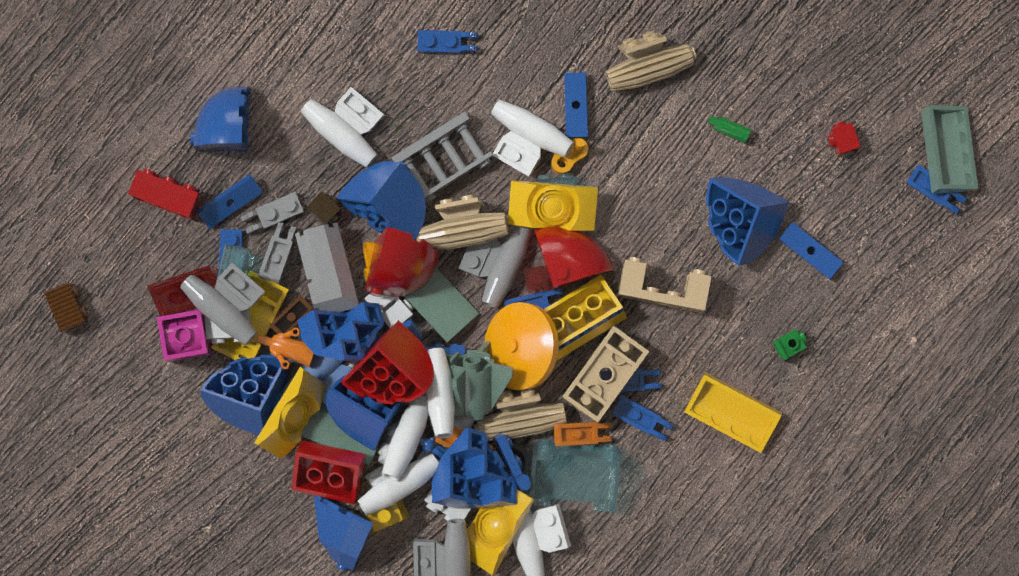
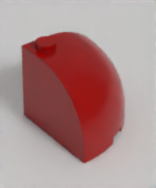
[365,227,439,297]
[533,227,615,290]
[340,320,434,404]

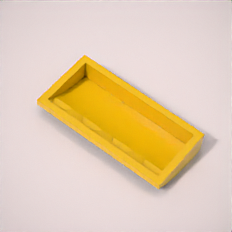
[684,372,782,453]

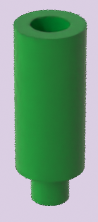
[708,116,751,143]

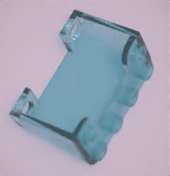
[529,439,621,512]

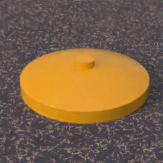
[484,302,559,390]

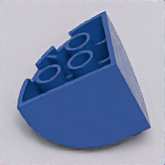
[190,87,249,151]
[336,161,426,240]
[706,177,789,266]
[200,355,289,436]
[326,375,405,451]

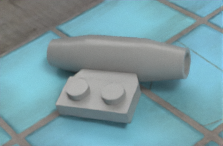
[458,225,532,309]
[180,263,265,345]
[413,519,471,576]

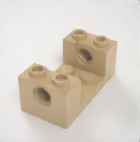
[617,257,711,313]
[562,326,649,423]

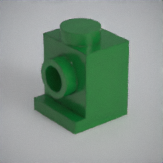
[772,329,808,361]

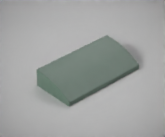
[921,105,978,193]
[404,268,479,343]
[302,402,382,465]

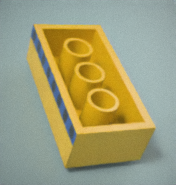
[543,275,627,361]

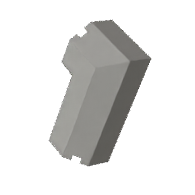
[295,223,359,312]

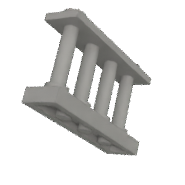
[391,111,493,204]

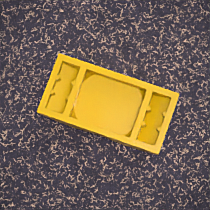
[508,180,598,231]
[211,270,289,360]
[254,367,326,459]
[467,488,535,575]

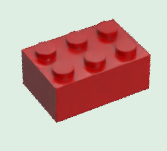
[128,168,203,221]
[291,440,366,504]

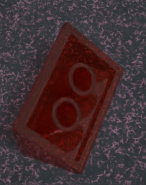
[147,265,217,316]

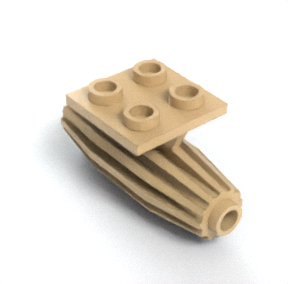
[605,30,697,92]
[416,195,509,250]
[474,387,567,441]

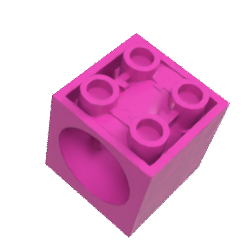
[157,310,212,362]

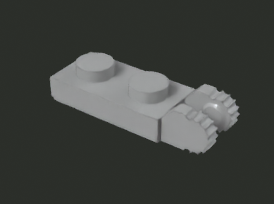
[240,192,304,234]
[258,222,296,283]

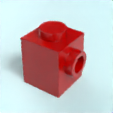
[827,121,861,156]

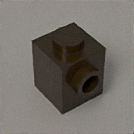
[307,191,342,225]

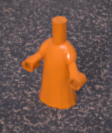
[256,328,313,369]

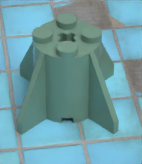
[446,341,514,420]

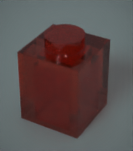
[523,265,549,293]

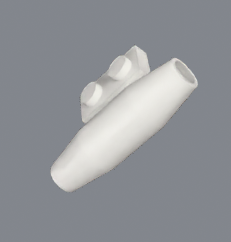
[301,87,384,168]
[491,100,574,177]
[426,348,455,438]
[378,396,429,481]
[358,454,439,516]
[513,504,571,576]

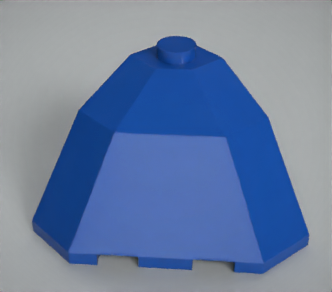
[297,302,384,362]
[432,428,517,508]
[314,496,374,572]

